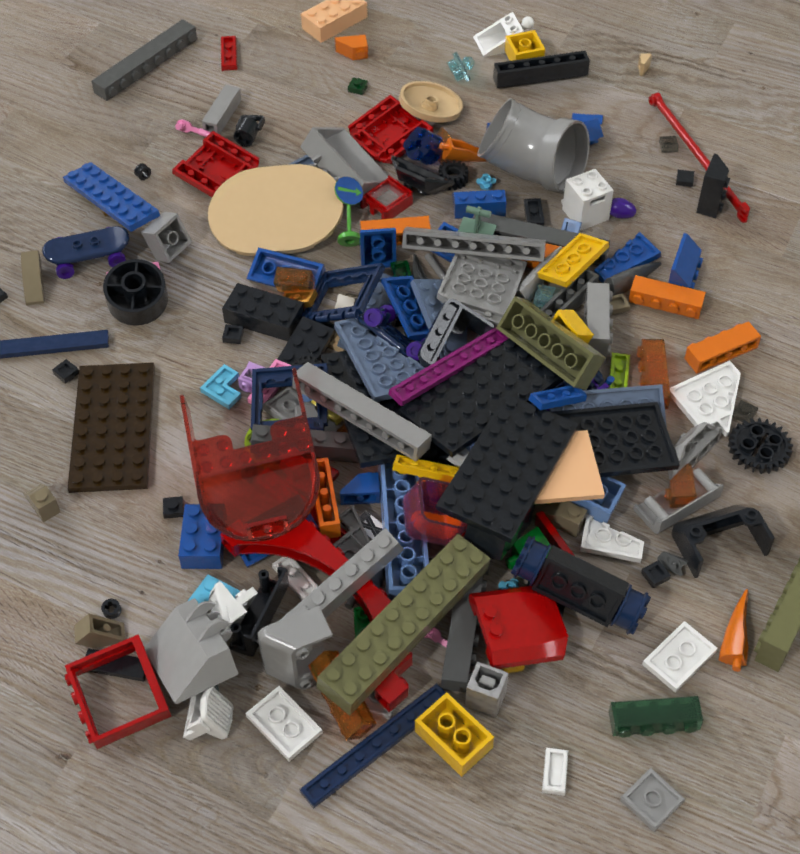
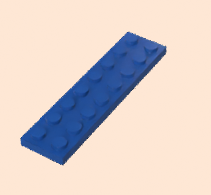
[63,162,160,232]

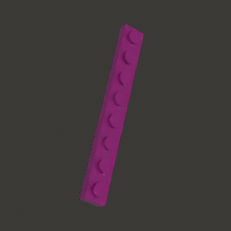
[388,326,509,406]

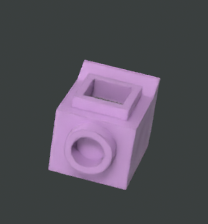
[238,361,265,393]

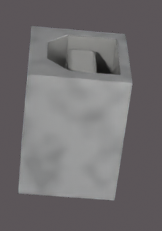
[465,662,508,718]

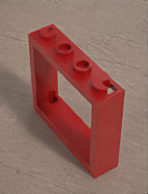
[64,634,172,749]

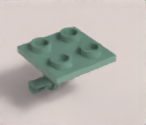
[458,205,497,235]

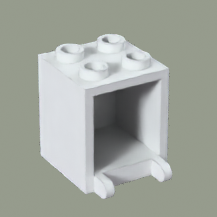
[561,169,614,231]

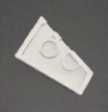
[580,514,644,563]

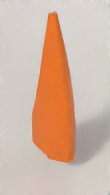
[439,138,487,162]
[719,589,749,672]

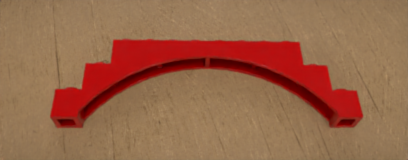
[220,517,413,713]

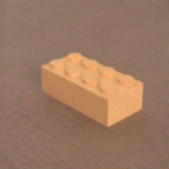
[301,0,367,43]

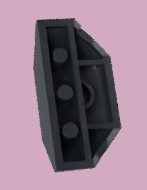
[391,155,455,195]

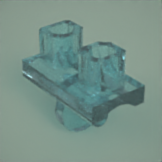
[447,52,475,82]

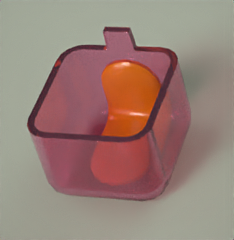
[403,477,468,546]

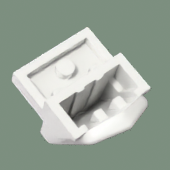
[209,581,258,633]
[183,687,233,740]

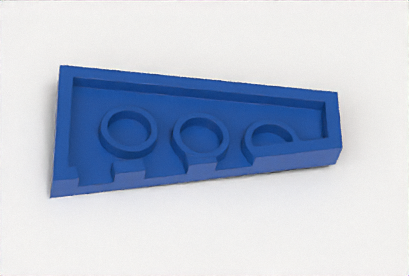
[594,232,661,283]

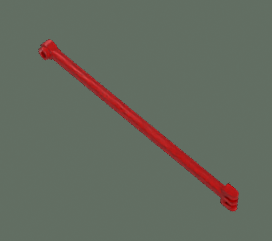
[649,92,750,223]

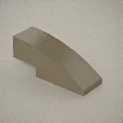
[21,250,44,306]

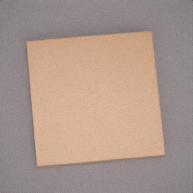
[534,430,605,504]

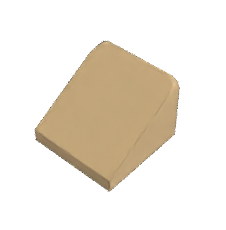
[638,53,652,76]

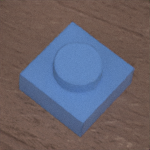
[561,218,582,233]

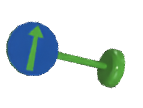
[334,177,363,247]

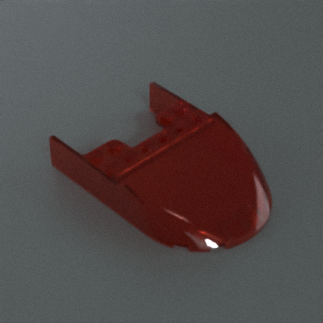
[180,368,321,542]

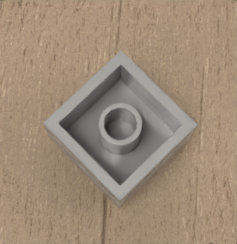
[141,212,192,263]

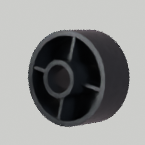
[103,259,168,326]

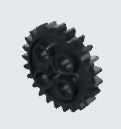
[728,418,793,474]

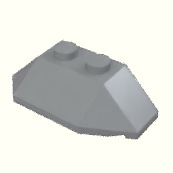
[668,422,722,486]

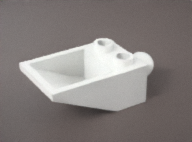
[473,12,534,57]

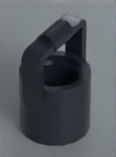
[233,115,265,147]

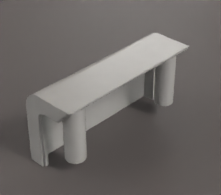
[633,468,724,534]

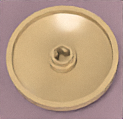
[399,81,463,123]

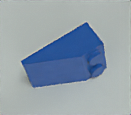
[360,228,396,268]

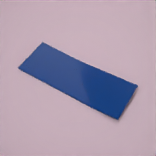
[572,113,603,124]

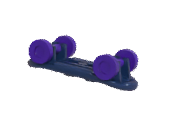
[42,226,129,279]
[357,304,425,364]

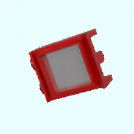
[360,175,413,219]

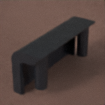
[229,566,289,657]

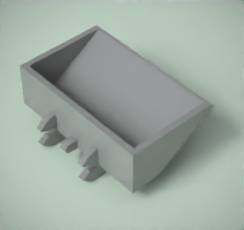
[300,127,388,195]
[145,598,239,704]

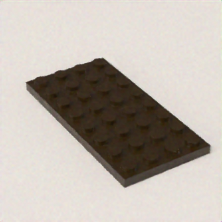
[67,362,155,493]

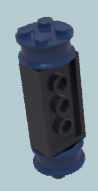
[511,536,651,635]

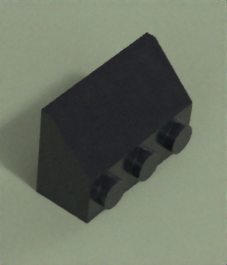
[696,153,731,219]

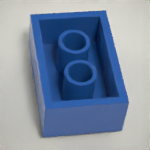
[178,504,227,569]

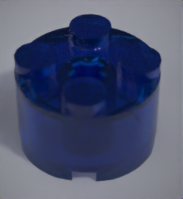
[403,127,443,165]

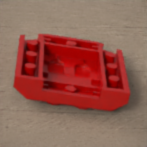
[348,95,434,164]
[172,131,259,197]
[468,586,568,669]

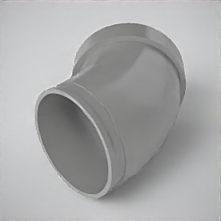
[478,98,590,194]

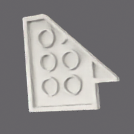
[667,361,741,437]

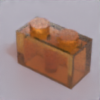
[274,267,315,292]

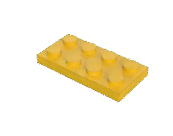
[537,233,609,288]

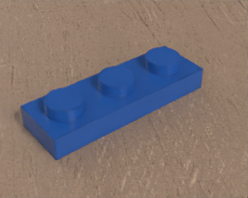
[529,386,587,410]

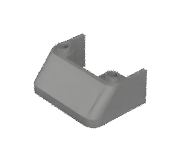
[257,606,333,690]

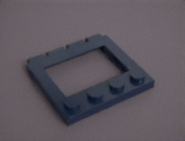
[301,263,385,323]
[251,363,328,431]

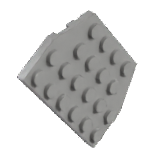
[436,253,527,328]

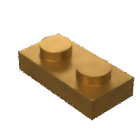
[283,289,318,307]

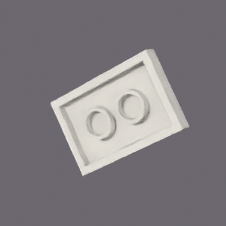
[642,621,718,693]
[246,686,323,762]

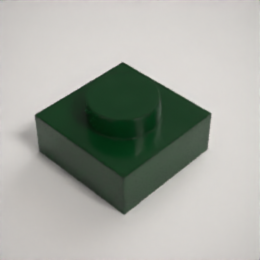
[348,77,368,95]

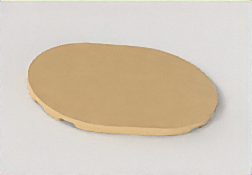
[208,164,344,256]

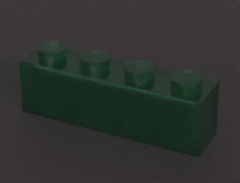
[608,696,703,738]

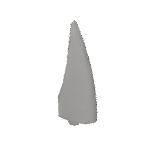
[516,246,563,301]

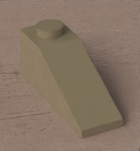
[532,502,587,538]

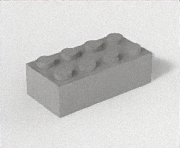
[584,282,613,363]

